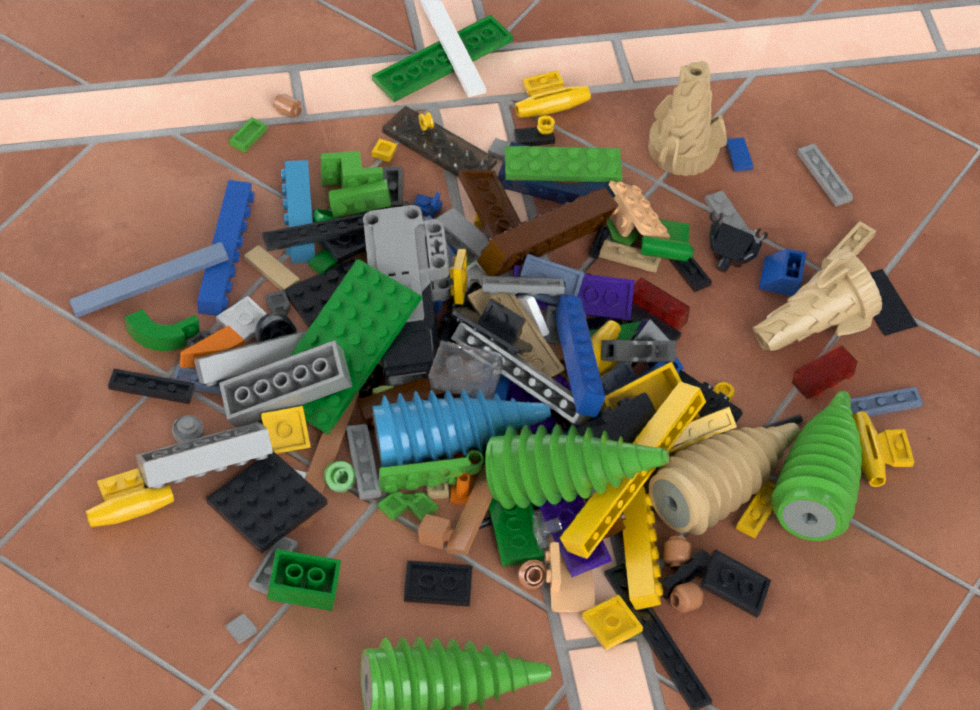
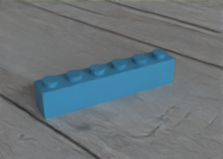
[281,160,315,263]

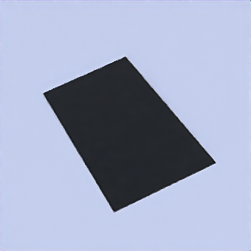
[870,269,918,336]

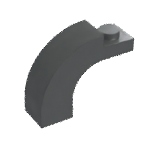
[602,340,676,362]

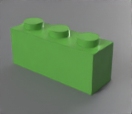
[329,179,392,218]

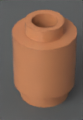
[273,94,302,118]

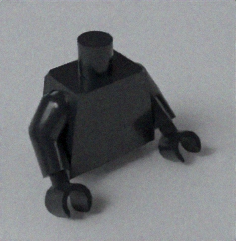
[709,211,768,273]

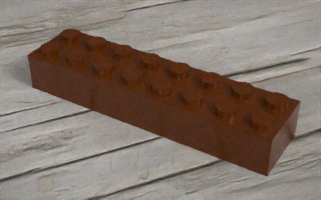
[477,188,619,277]

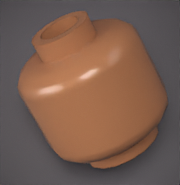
[663,536,691,570]
[670,582,704,613]

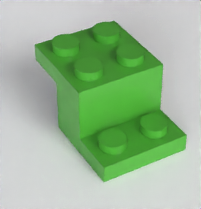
[321,151,383,189]

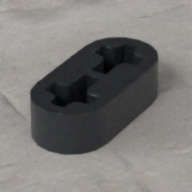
[359,364,384,398]

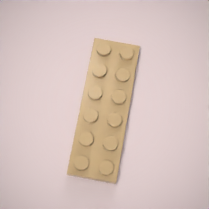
[467,288,565,379]

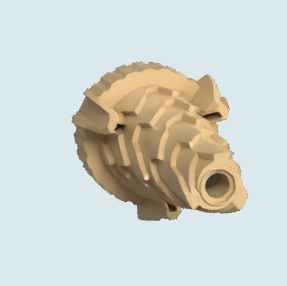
[648,60,727,176]
[752,248,882,351]

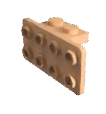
[609,181,670,239]
[545,536,595,612]

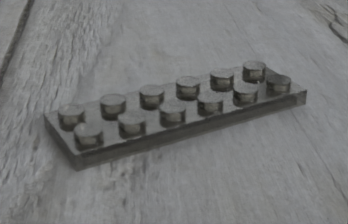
[382,105,497,177]

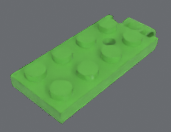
[379,450,483,493]

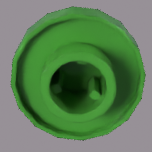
[323,461,356,493]

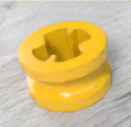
[419,112,434,131]
[537,116,555,135]

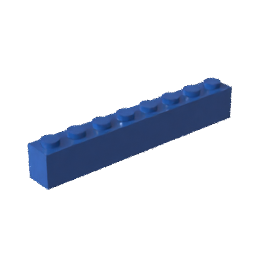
[197,180,255,316]
[554,294,605,417]

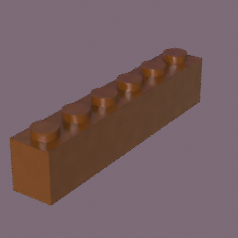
[358,359,486,431]

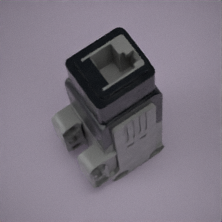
[363,205,453,387]

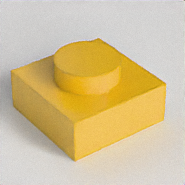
[372,138,397,162]

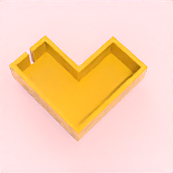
[600,362,700,457]

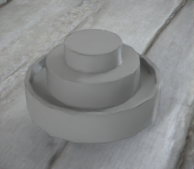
[172,415,204,443]

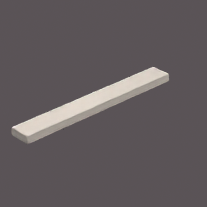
[419,0,486,97]

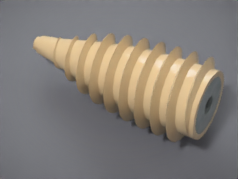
[649,423,800,535]

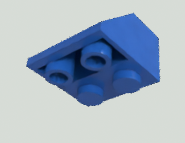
[759,249,807,296]

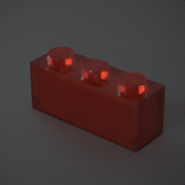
[632,277,690,331]
[792,345,858,399]

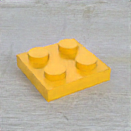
[450,249,468,304]
[261,406,311,454]
[581,594,643,651]

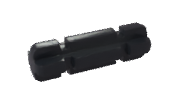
[589,226,610,259]

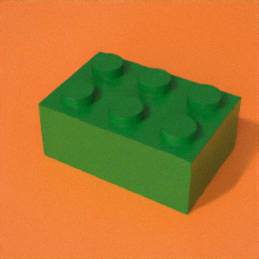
[267,549,341,611]

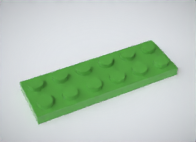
[504,146,622,182]

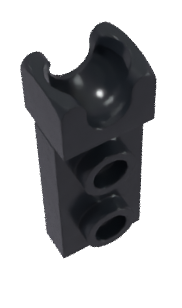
[661,549,711,600]

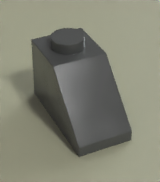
[383,167,404,206]

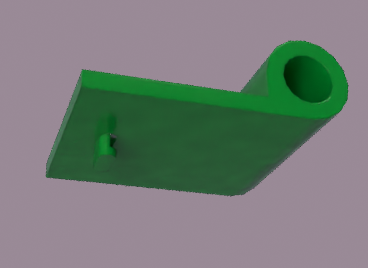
[640,219,694,262]

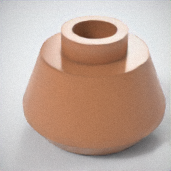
[518,560,546,589]

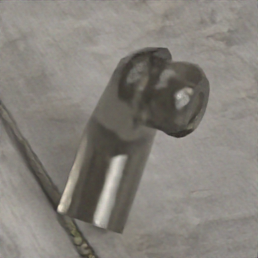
[551,409,572,432]

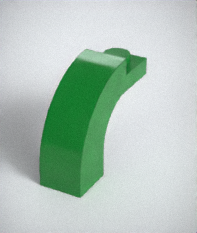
[125,309,200,351]

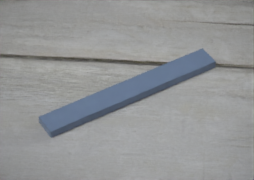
[69,242,229,318]

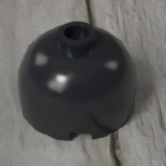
[254,312,297,342]

